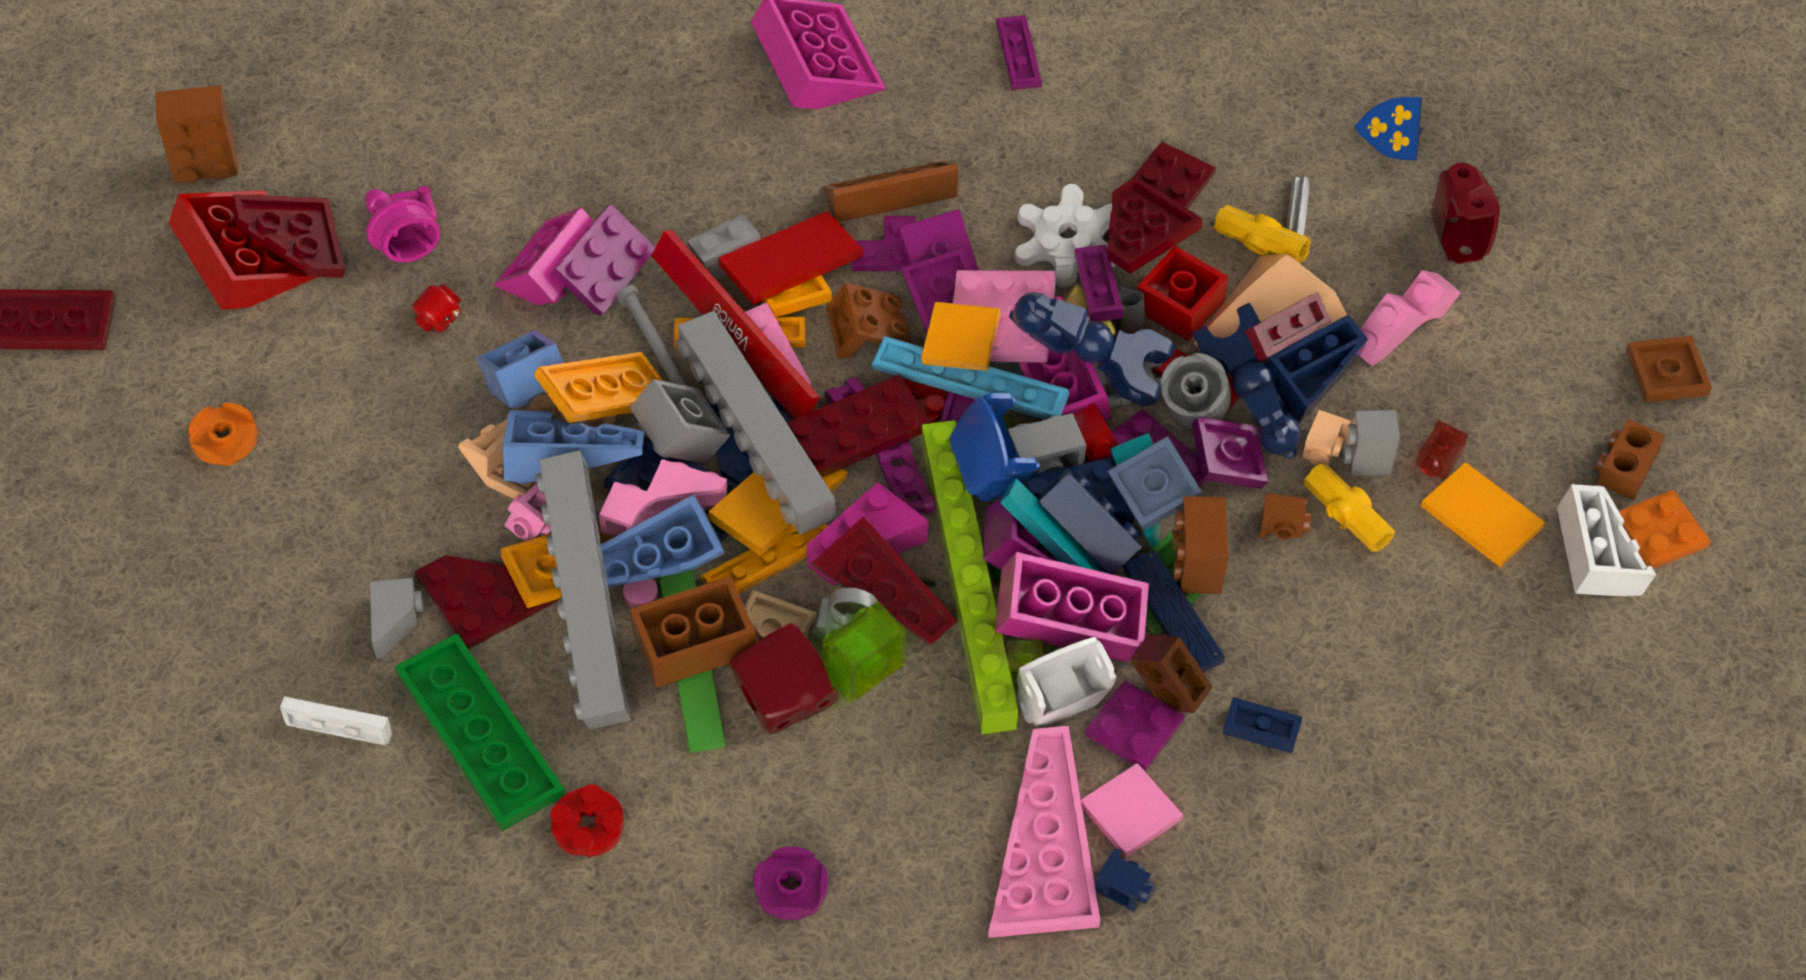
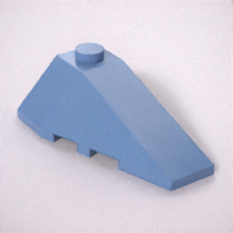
[503,410,644,484]
[601,494,725,587]

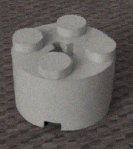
[1161,353,1231,429]

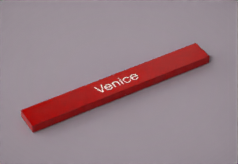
[651,230,820,419]

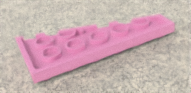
[988,726,1100,938]

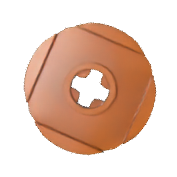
[188,403,258,466]

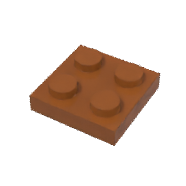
[1626,336,1712,403]

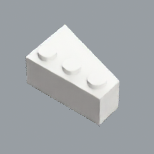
[1557,484,1656,596]

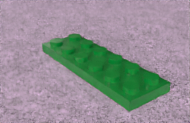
[394,633,566,831]

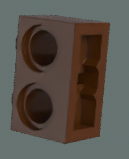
[1130,634,1213,713]

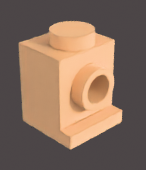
[1303,410,1351,466]

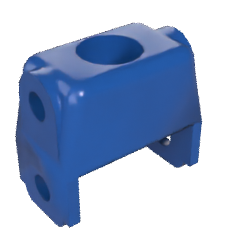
[949,393,1040,501]

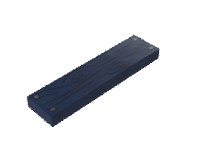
[1123,550,1225,672]

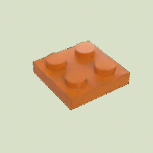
[1619,490,1711,569]

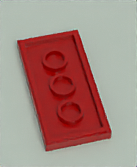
[718,211,863,305]

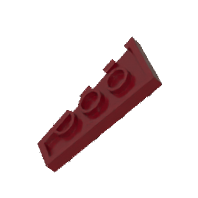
[811,516,957,645]

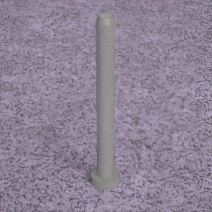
[617,285,688,386]

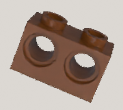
[1595,419,1666,500]

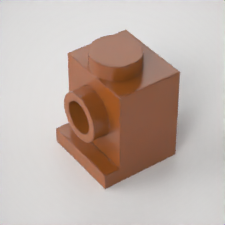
[1259,493,1312,540]

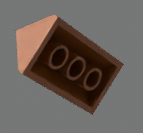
[822,161,958,222]

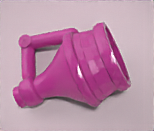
[365,186,441,262]

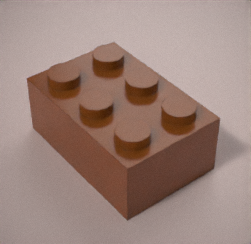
[156,85,238,183]
[630,576,756,688]

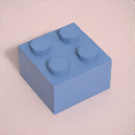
[476,330,563,408]

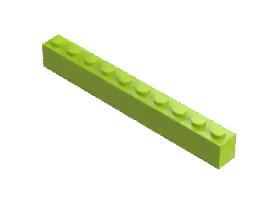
[921,420,1018,735]

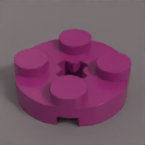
[753,847,828,920]

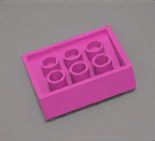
[751,0,886,109]

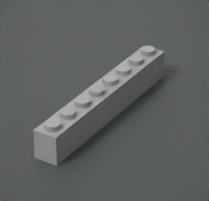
[676,311,836,535]
[536,450,632,729]

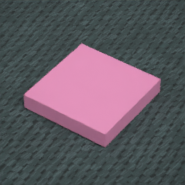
[1081,763,1183,858]

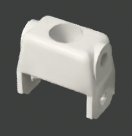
[1017,637,1116,728]

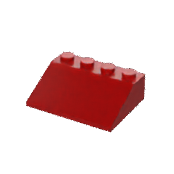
[168,190,317,310]

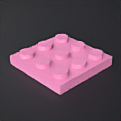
[953,270,1056,362]

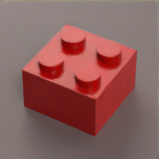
[1137,246,1229,342]

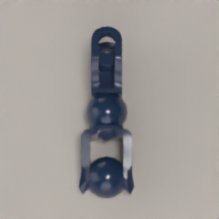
[1009,292,1175,406]
[1192,302,1301,459]

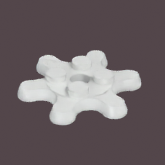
[1013,184,1116,288]

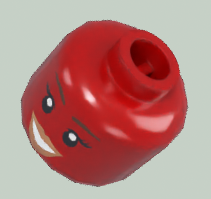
[412,284,461,333]

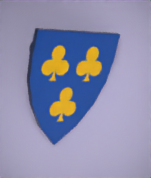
[1354,97,1422,161]

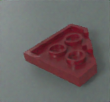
[1107,176,1203,274]
[231,194,346,278]
[415,555,558,649]

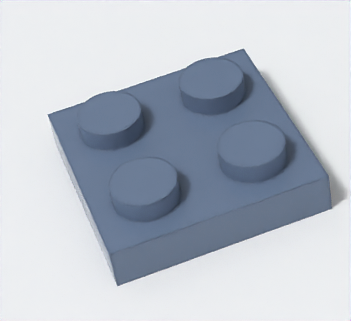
[1108,437,1203,531]

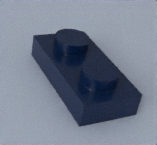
[1223,697,1303,753]

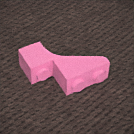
[1360,270,1461,366]
[599,459,727,537]

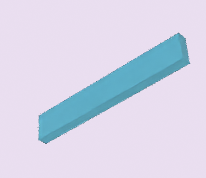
[872,336,1070,420]

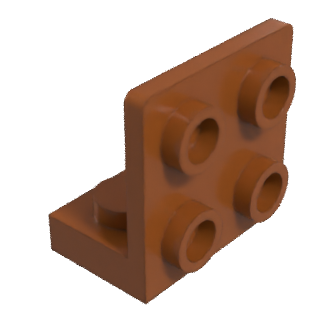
[826,283,912,358]

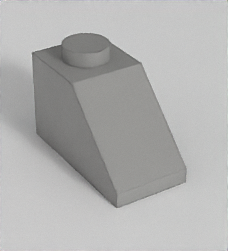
[370,578,424,658]

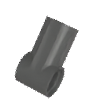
[1115,280,1147,333]

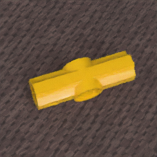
[1214,204,1311,263]
[1303,463,1395,552]

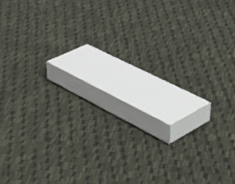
[280,696,392,745]

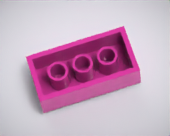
[995,552,1149,662]

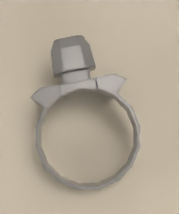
[811,588,879,649]

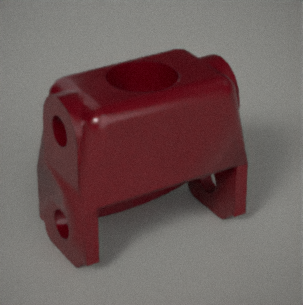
[1431,162,1500,264]
[729,623,839,734]

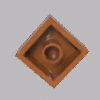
[1172,496,1229,594]

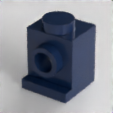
[1095,848,1156,912]

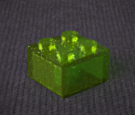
[823,601,906,704]

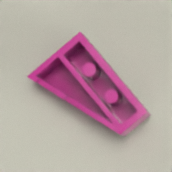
[807,482,929,586]

